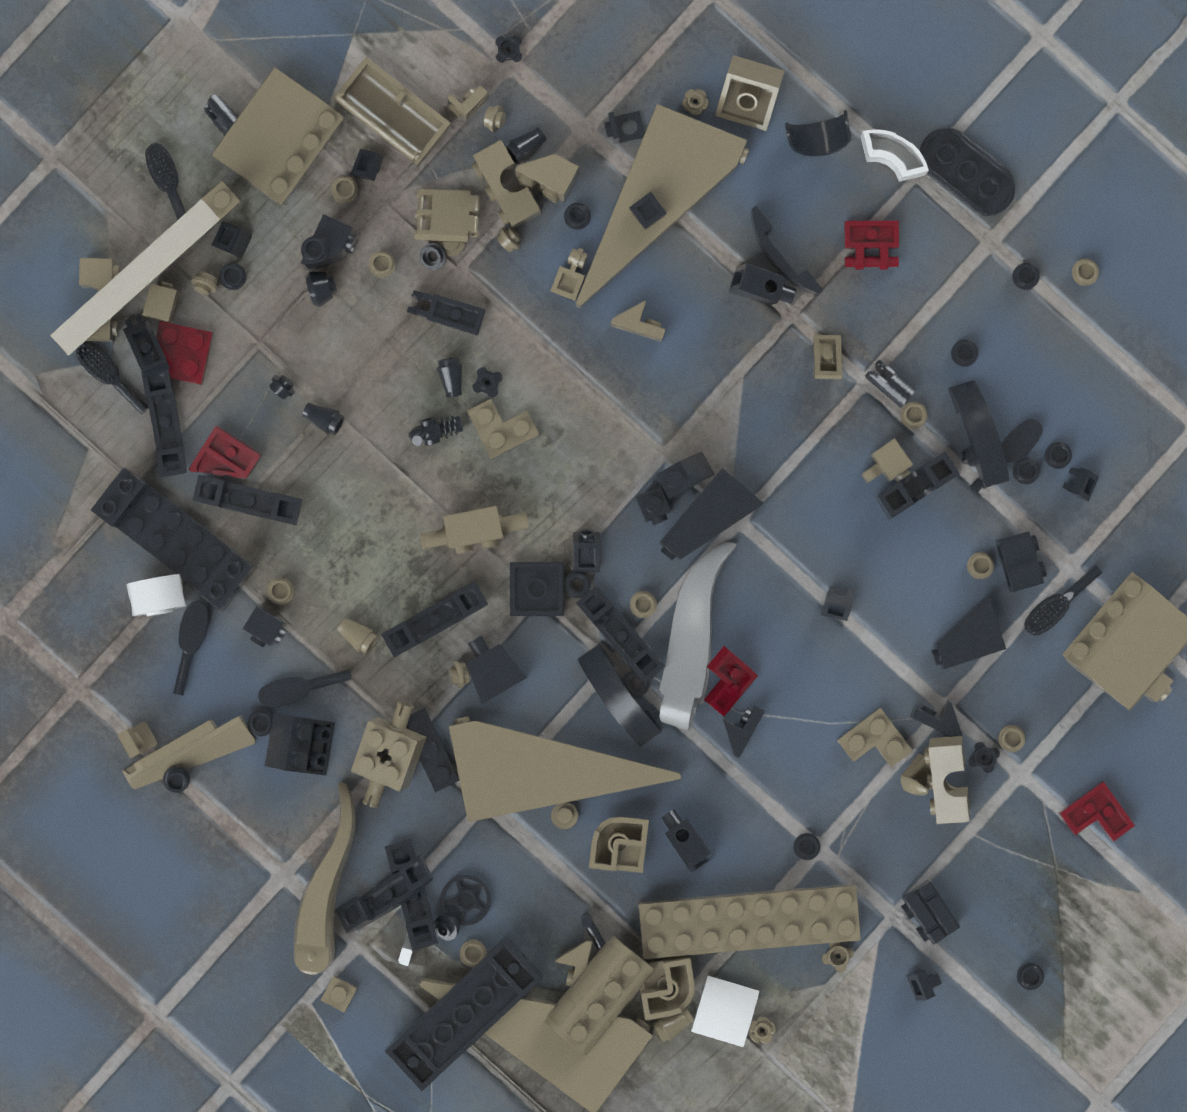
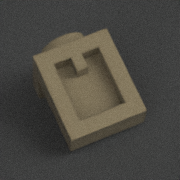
[447,85,490,120]
[117,722,158,758]

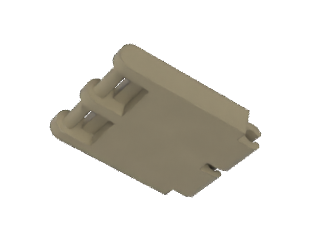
[414,189,480,242]

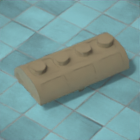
[332,57,451,166]
[545,936,655,1055]

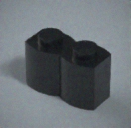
[995,531,1047,592]

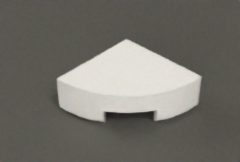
[398,933,413,966]

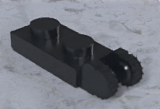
[407,290,486,336]

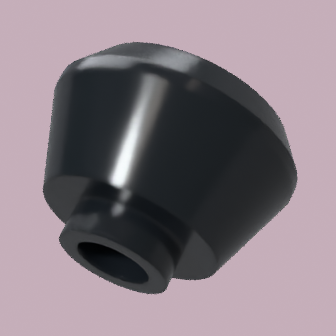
[305,271,337,307]

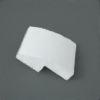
[691,976,759,1047]

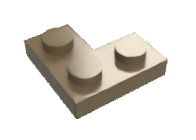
[467,399,539,459]
[837,708,913,767]

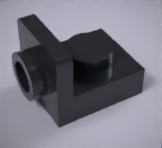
[573,529,600,573]

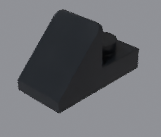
[909,700,963,737]
[722,705,765,758]

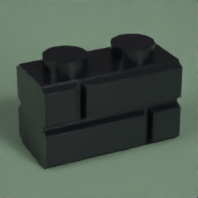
[901,880,960,945]

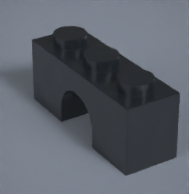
[874,451,960,520]

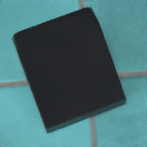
[212,221,252,258]

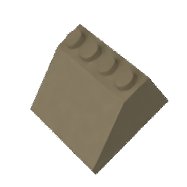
[211,67,344,205]
[1062,572,1187,711]

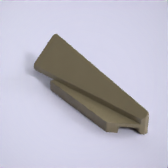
[122,715,256,789]

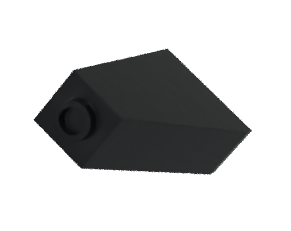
[659,468,764,561]

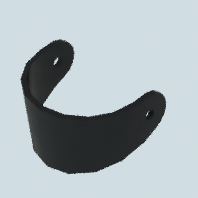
[785,110,851,157]

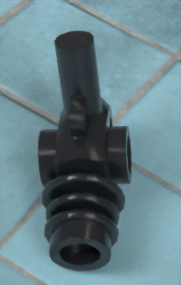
[408,416,463,446]

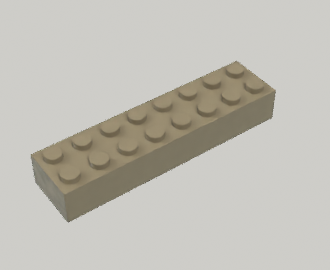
[638,883,861,959]

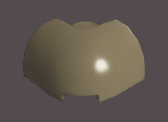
[589,817,649,873]
[640,955,695,1020]

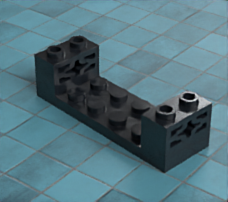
[91,467,257,610]
[384,935,543,1092]

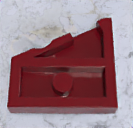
[188,426,262,479]

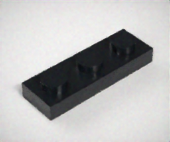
[406,708,460,792]

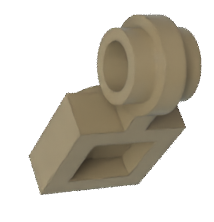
[550,248,588,301]

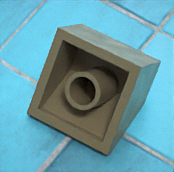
[715,55,785,131]

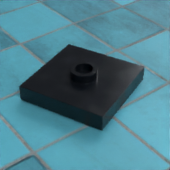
[510,562,564,616]

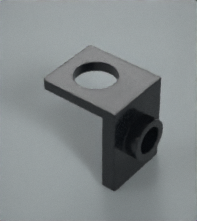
[604,111,645,145]

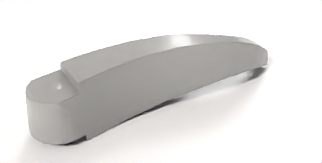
[659,542,737,730]

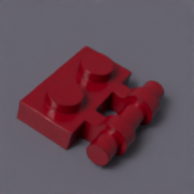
[844,220,899,270]

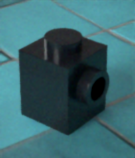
[635,487,671,525]
[242,606,287,648]

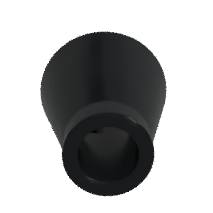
[506,127,547,164]
[436,357,463,398]
[302,402,344,435]

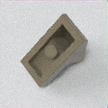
[611,301,666,342]
[813,335,842,379]
[554,939,592,986]

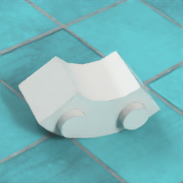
[860,130,929,182]

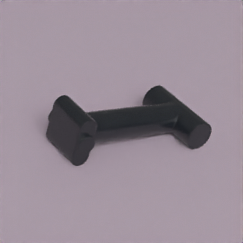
[581,913,606,952]

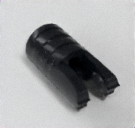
[204,94,238,136]
[865,360,916,408]

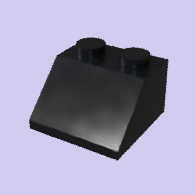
[300,214,359,272]

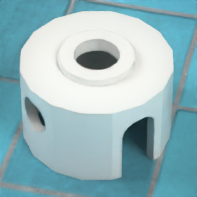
[127,574,186,616]

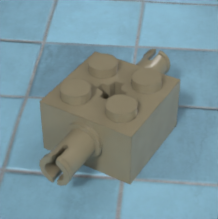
[420,506,529,554]
[351,701,427,808]

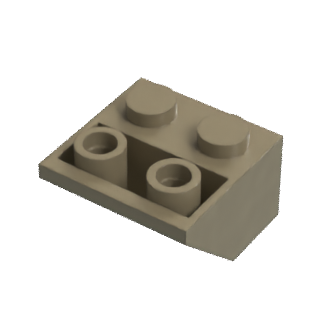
[515,154,579,203]

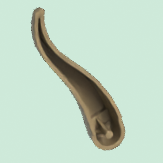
[294,782,356,975]

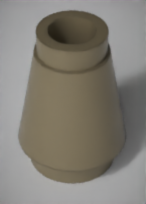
[337,618,379,654]
[651,1008,694,1043]

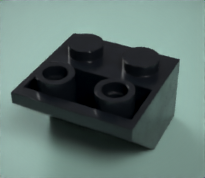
[264,713,335,776]

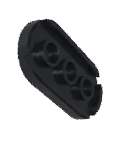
[919,128,1015,216]

